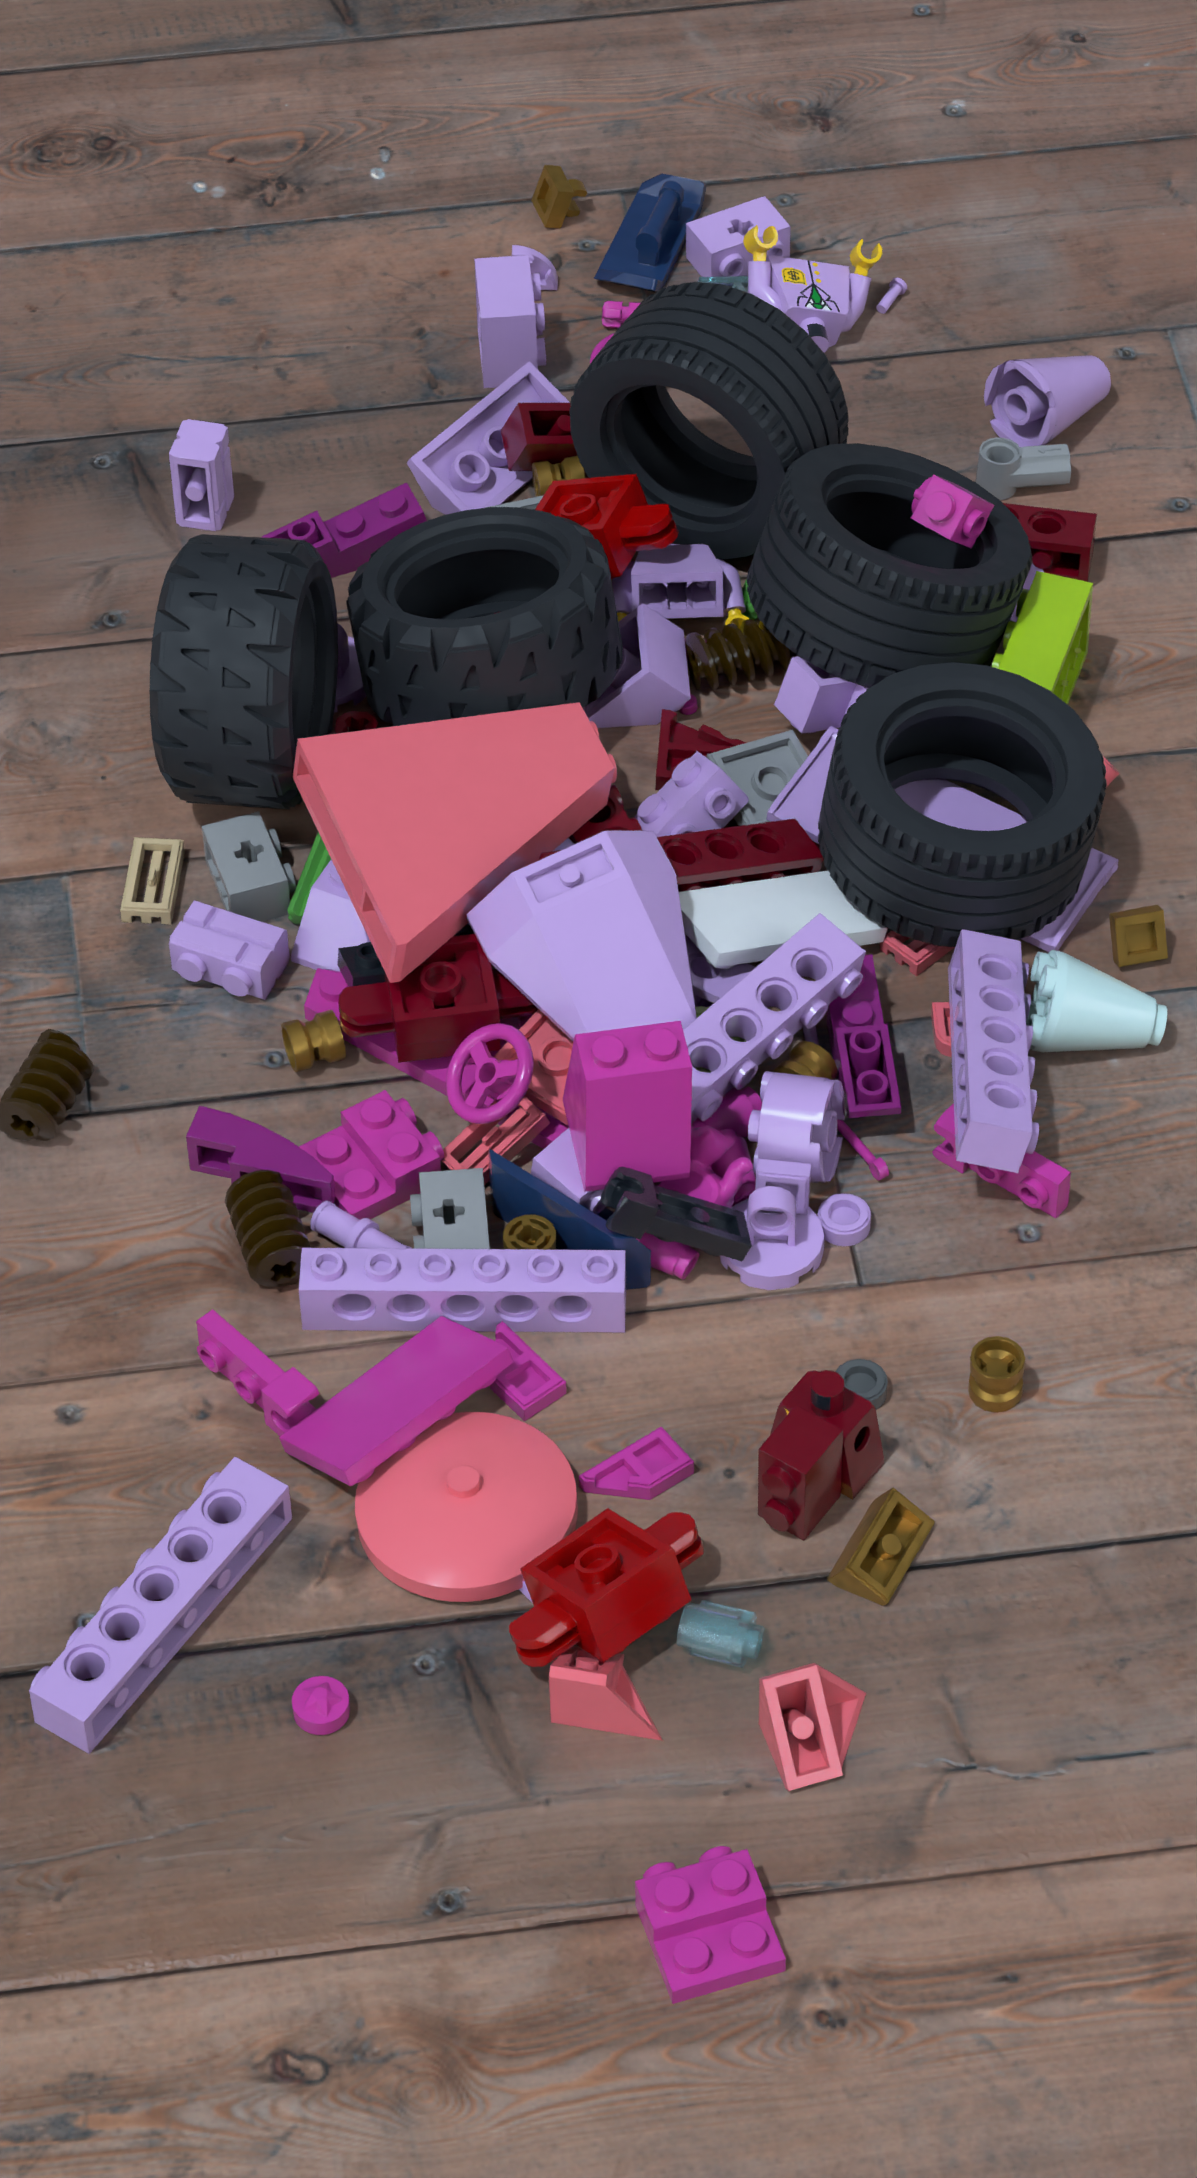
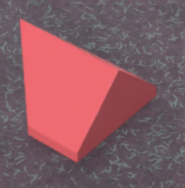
[549,1646,663,1741]
[759,1663,866,1791]

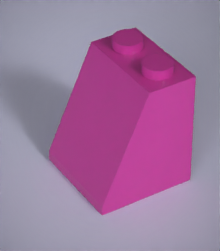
[563,1021,692,1192]

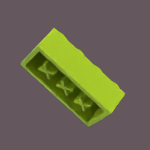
[992,571,1093,705]

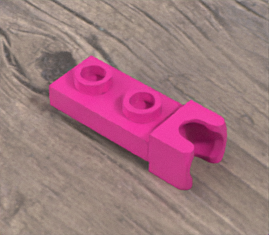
[932,1103,1071,1218]
[196,1309,319,1436]

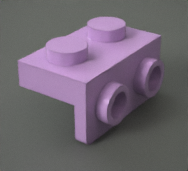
[634,751,749,837]

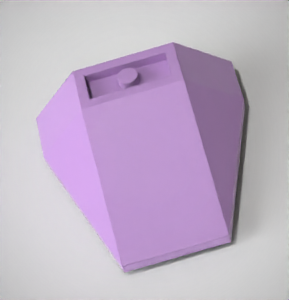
[466,831,697,1042]

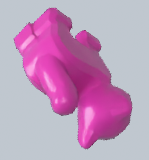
[656,1126,753,1208]

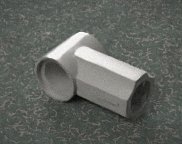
[975,437,1071,500]

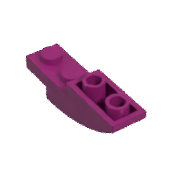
[262,482,427,578]
[827,954,901,1118]

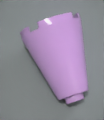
[984,355,1111,447]

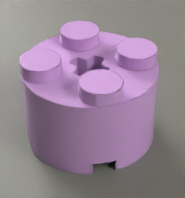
[748,1071,845,1183]

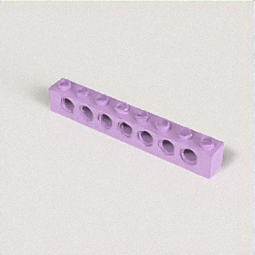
[531,913,866,1214]

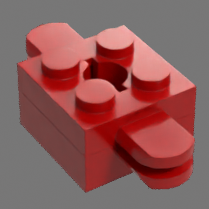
[535,474,679,579]
[509,1508,704,1667]

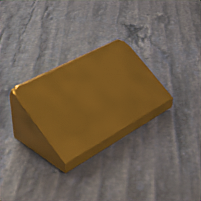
[827,1488,935,1606]

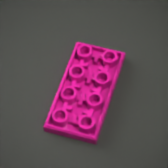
[279,1316,513,1486]

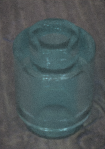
[677,1600,764,1668]

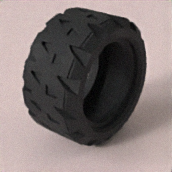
[346,507,623,726]
[149,534,338,809]

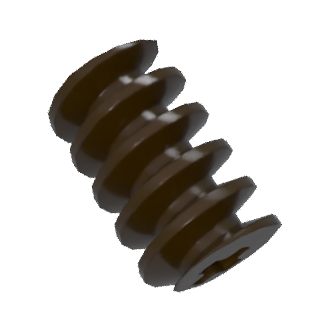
[685,619,792,690]
[0,1029,94,1141]
[225,1170,310,1287]

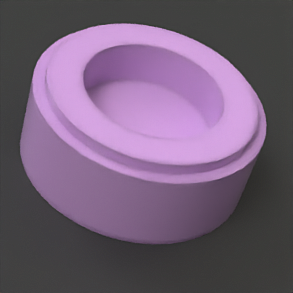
[818,1193,871,1246]

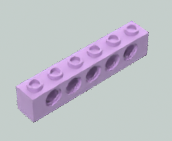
[948,929,1039,1173]
[299,1248,626,1333]
[29,1457,292,1754]

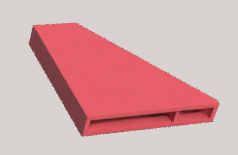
[292,702,617,983]

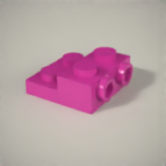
[299,1090,444,1220]
[635,1846,786,2004]

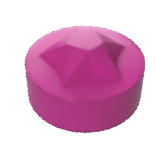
[292,1676,350,1735]

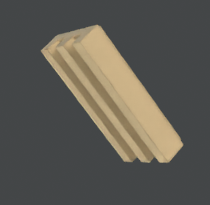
[120,837,185,925]

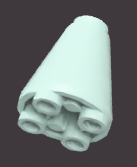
[1026,950,1167,1052]

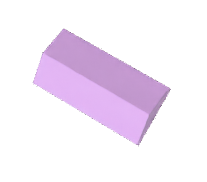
[407,361,570,515]

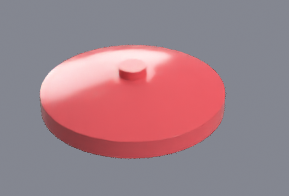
[355,1412,578,1602]

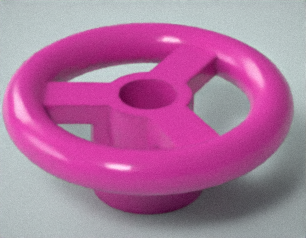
[446,1023,534,1124]

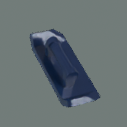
[594,173,706,292]
[488,1149,651,1290]

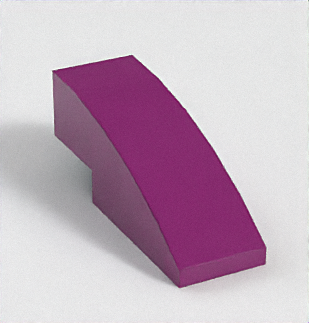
[186,1105,336,1213]

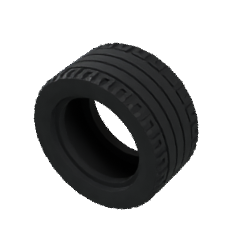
[569,282,849,560]
[747,443,1032,688]
[818,662,1107,947]

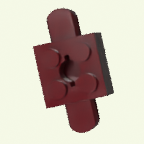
[338,934,538,1063]

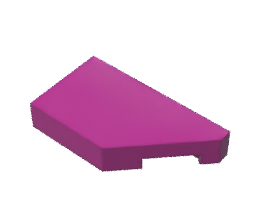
[490,1321,567,1422]
[579,1427,694,1500]

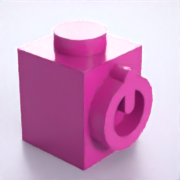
[911,475,994,548]

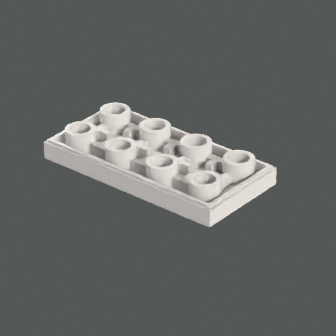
[679,871,888,969]

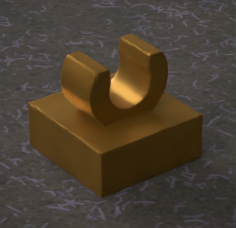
[531,165,587,229]
[1109,905,1168,967]

